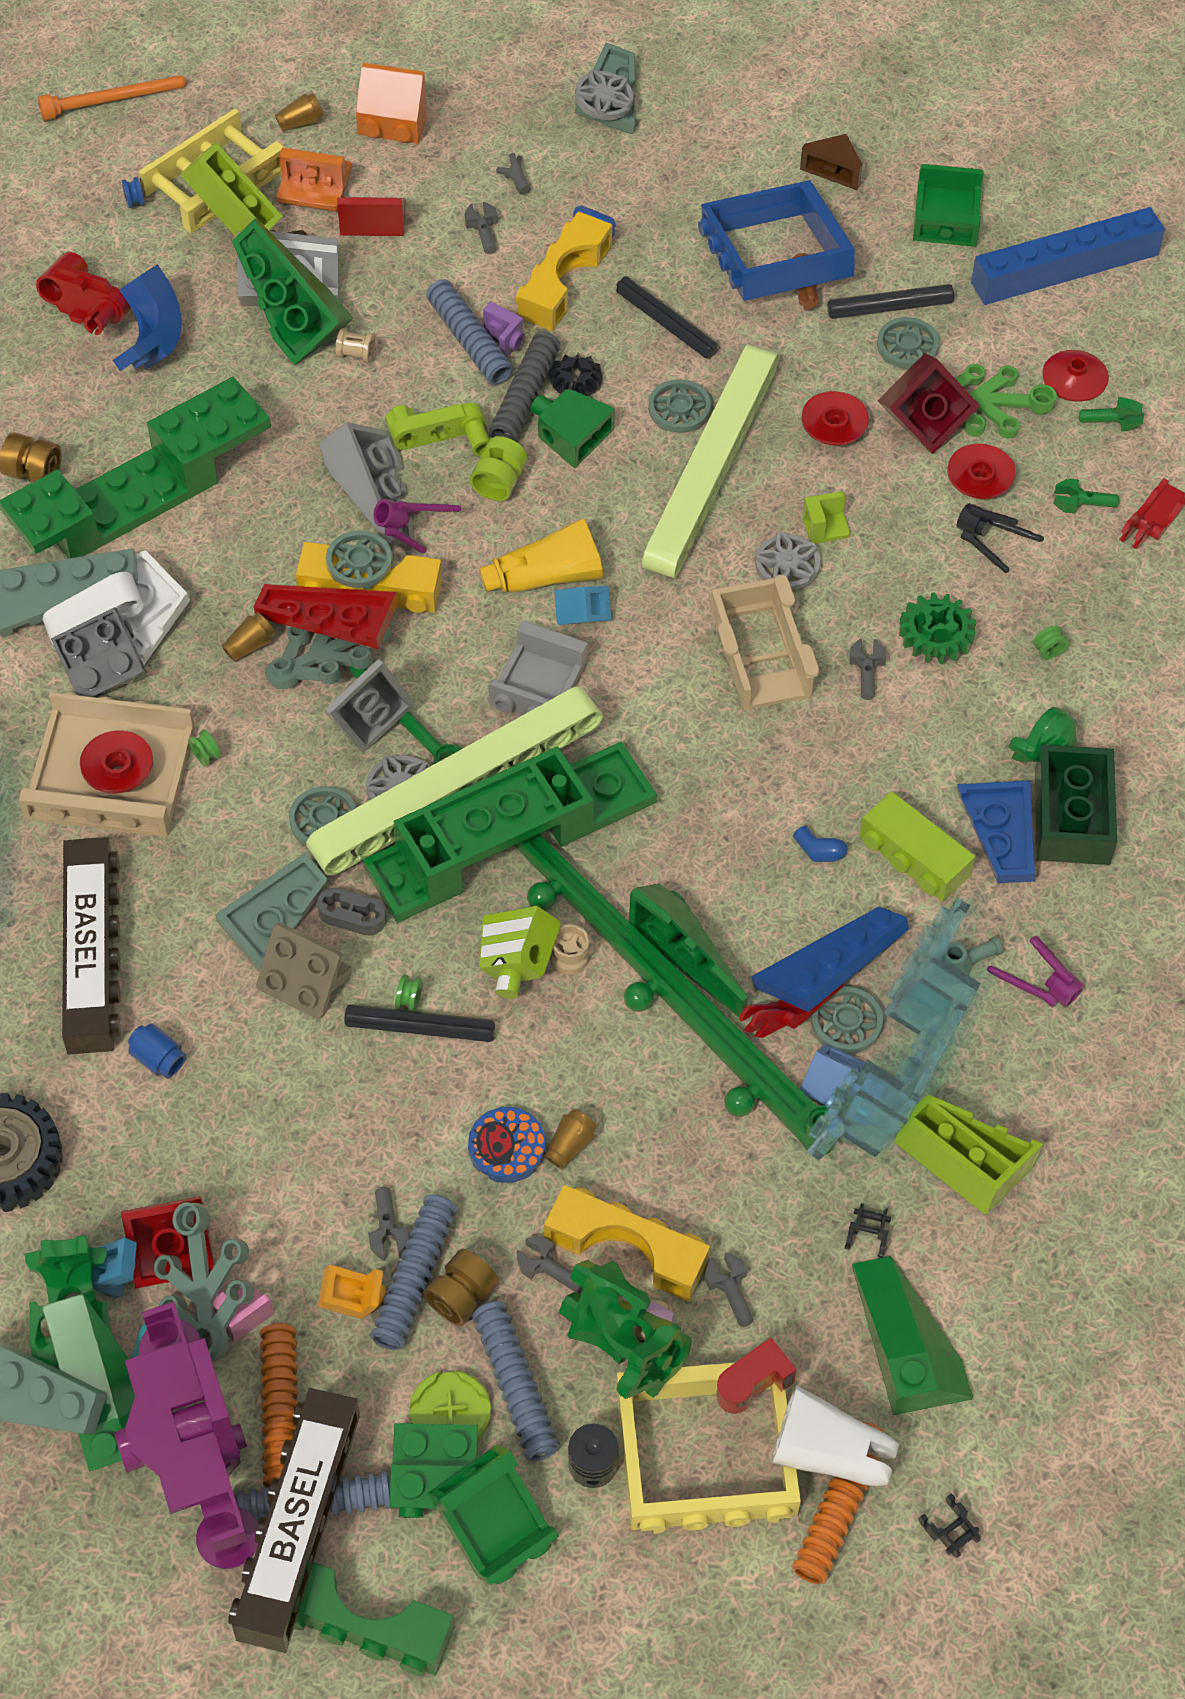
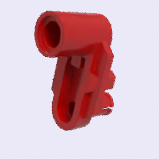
[36,252,131,335]

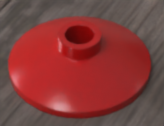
[1042,350,1109,402]
[801,391,869,445]
[947,443,1016,499]
[80,730,153,794]

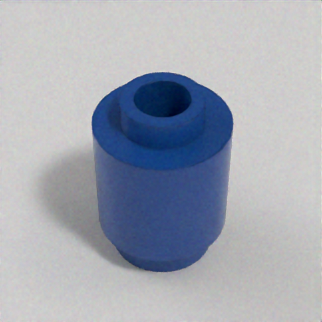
[128,1023,187,1079]

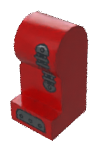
[716,1338,797,1414]

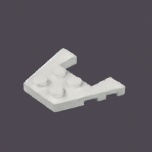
[126,550,190,685]

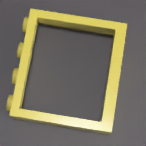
[616,1362,801,1534]

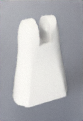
[771,1385,899,1486]

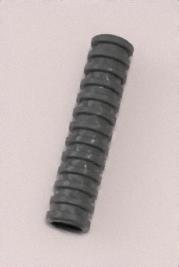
[489,331,561,442]

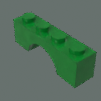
[294,1563,455,1676]

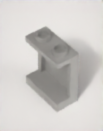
[488,620,588,715]

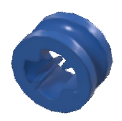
[121,177,144,208]

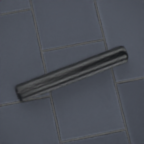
[616,276,718,359]
[827,284,954,319]
[344,1004,495,1042]

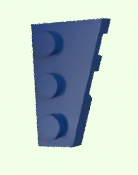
[957,781,1035,883]

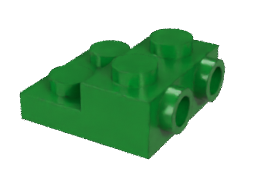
[390,1423,478,1518]

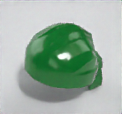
[1008,706,1078,762]

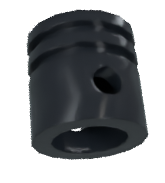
[568,1423,619,1488]

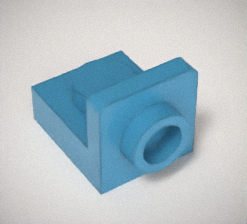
[92,1237,137,1299]

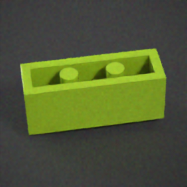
[180,142,282,237]
[859,791,976,902]

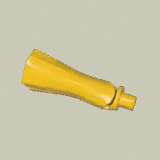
[479,518,604,592]

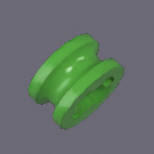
[1033,625,1069,660]
[188,729,221,766]
[395,974,423,1011]

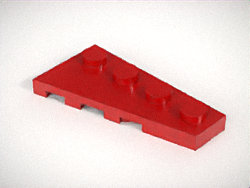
[253,584,399,649]

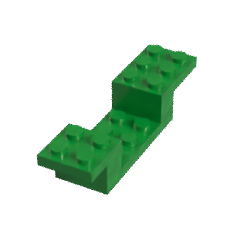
[0,376,271,559]
[362,742,657,923]

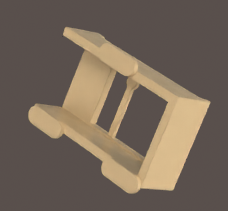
[710,575,819,710]

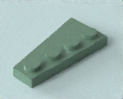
[0,548,138,637]
[0,1341,107,1434]

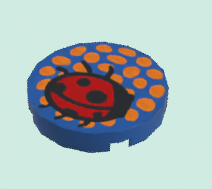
[468,1107,546,1183]

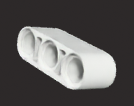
[42,572,144,651]

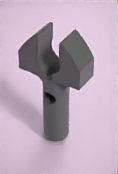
[464,202,498,254]
[849,639,886,700]
[368,1187,409,1261]
[517,1237,583,1293]
[705,1252,754,1327]

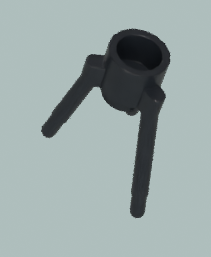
[956,503,1044,573]

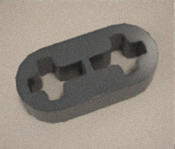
[317,888,386,936]

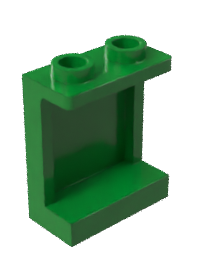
[913,164,984,247]
[428,1445,559,1585]

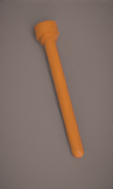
[38,75,187,121]

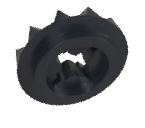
[550,352,603,396]

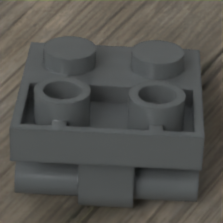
[51,607,147,698]

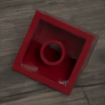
[878,353,980,454]

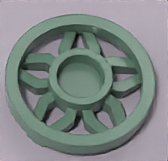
[877,317,939,369]
[648,379,711,432]
[326,531,392,589]
[289,787,357,845]
[811,986,883,1054]

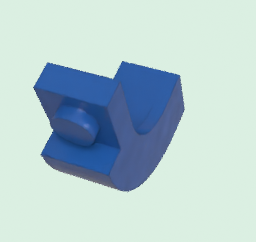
[112,264,182,371]

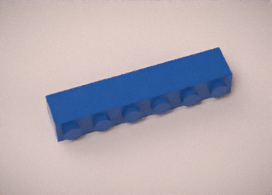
[971,207,1165,305]

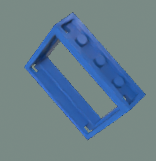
[698,180,855,301]

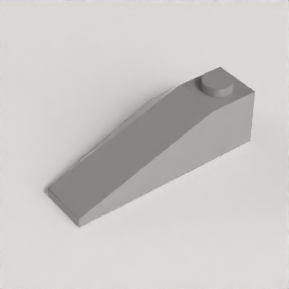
[319,422,415,547]

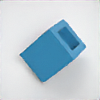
[554,586,611,625]

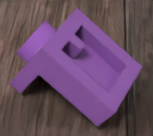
[483,301,525,357]

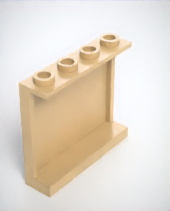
[19,692,195,837]

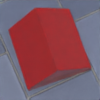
[337,197,406,236]
[121,1196,214,1289]

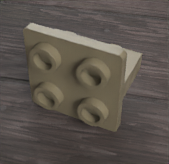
[256,922,352,1019]

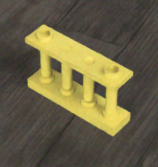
[138,108,285,234]

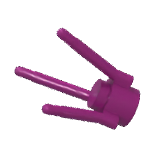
[373,499,461,553]
[987,936,1085,1008]

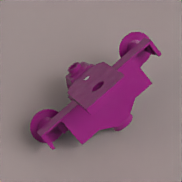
[114,1302,258,1569]

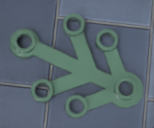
[265,624,392,689]
[154,1202,255,1361]

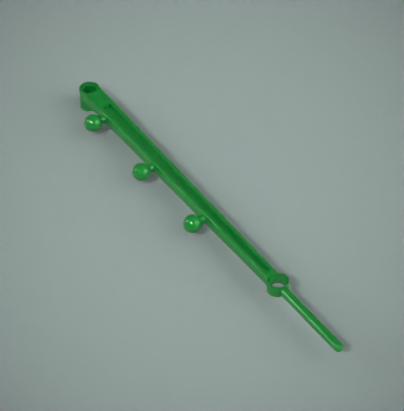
[349,666,842,1155]

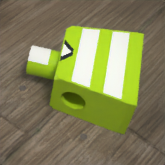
[479,906,561,999]

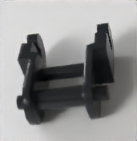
[845,1203,891,1258]
[918,1494,981,1558]

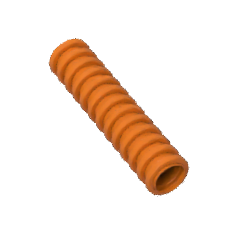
[260,1323,298,1488]
[791,1422,886,1584]

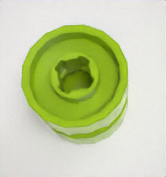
[469,436,527,502]

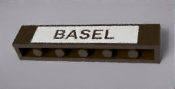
[62,837,121,1055]
[228,1388,360,1653]

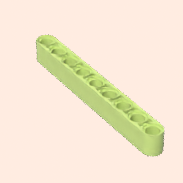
[642,344,779,579]
[306,686,603,876]

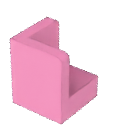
[213,1286,274,1343]

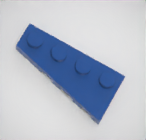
[751,906,909,1012]

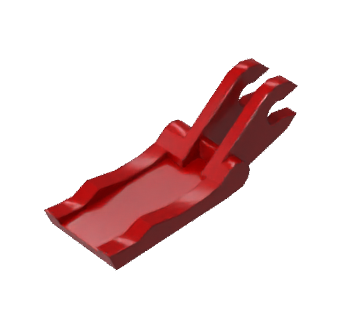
[1119,478,1185,549]
[739,984,843,1038]

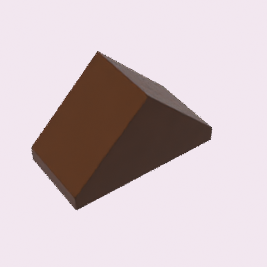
[800,134,863,190]

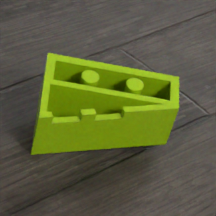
[894,1094,1043,1215]

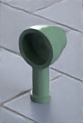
[933,936,1003,983]

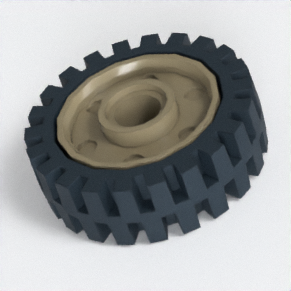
[0,1093,63,1212]

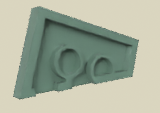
[575,42,635,134]
[215,853,328,972]

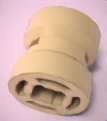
[551,924,589,975]

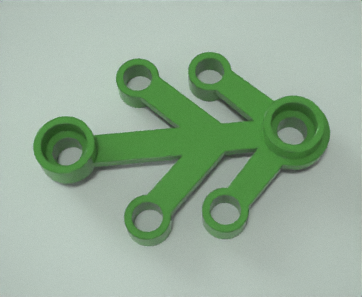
[955,364,1057,438]

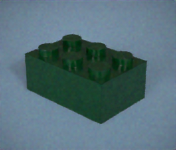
[1035,745,1117,865]

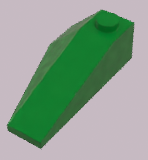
[232,219,353,365]
[629,883,748,1017]
[852,1256,973,1415]
[42,1293,135,1472]

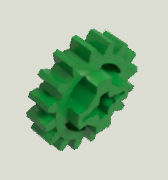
[899,592,976,664]

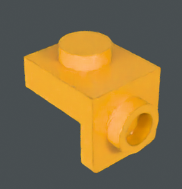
[318,1265,385,1319]

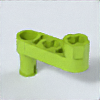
[385,402,490,456]

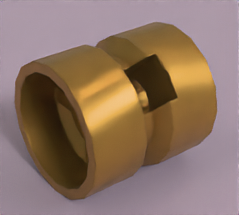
[0,432,62,483]
[423,1248,499,1327]

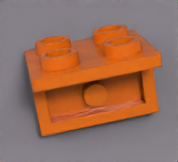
[276,147,352,211]

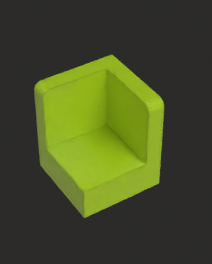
[802,491,850,544]

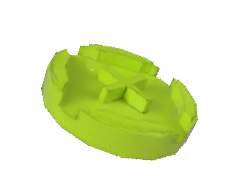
[409,1370,491,1442]

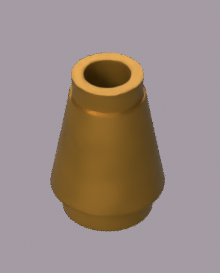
[275,93,324,131]
[221,612,275,662]
[544,1109,597,1169]

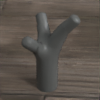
[496,153,531,195]

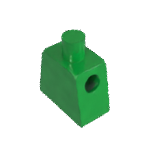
[531,389,615,468]

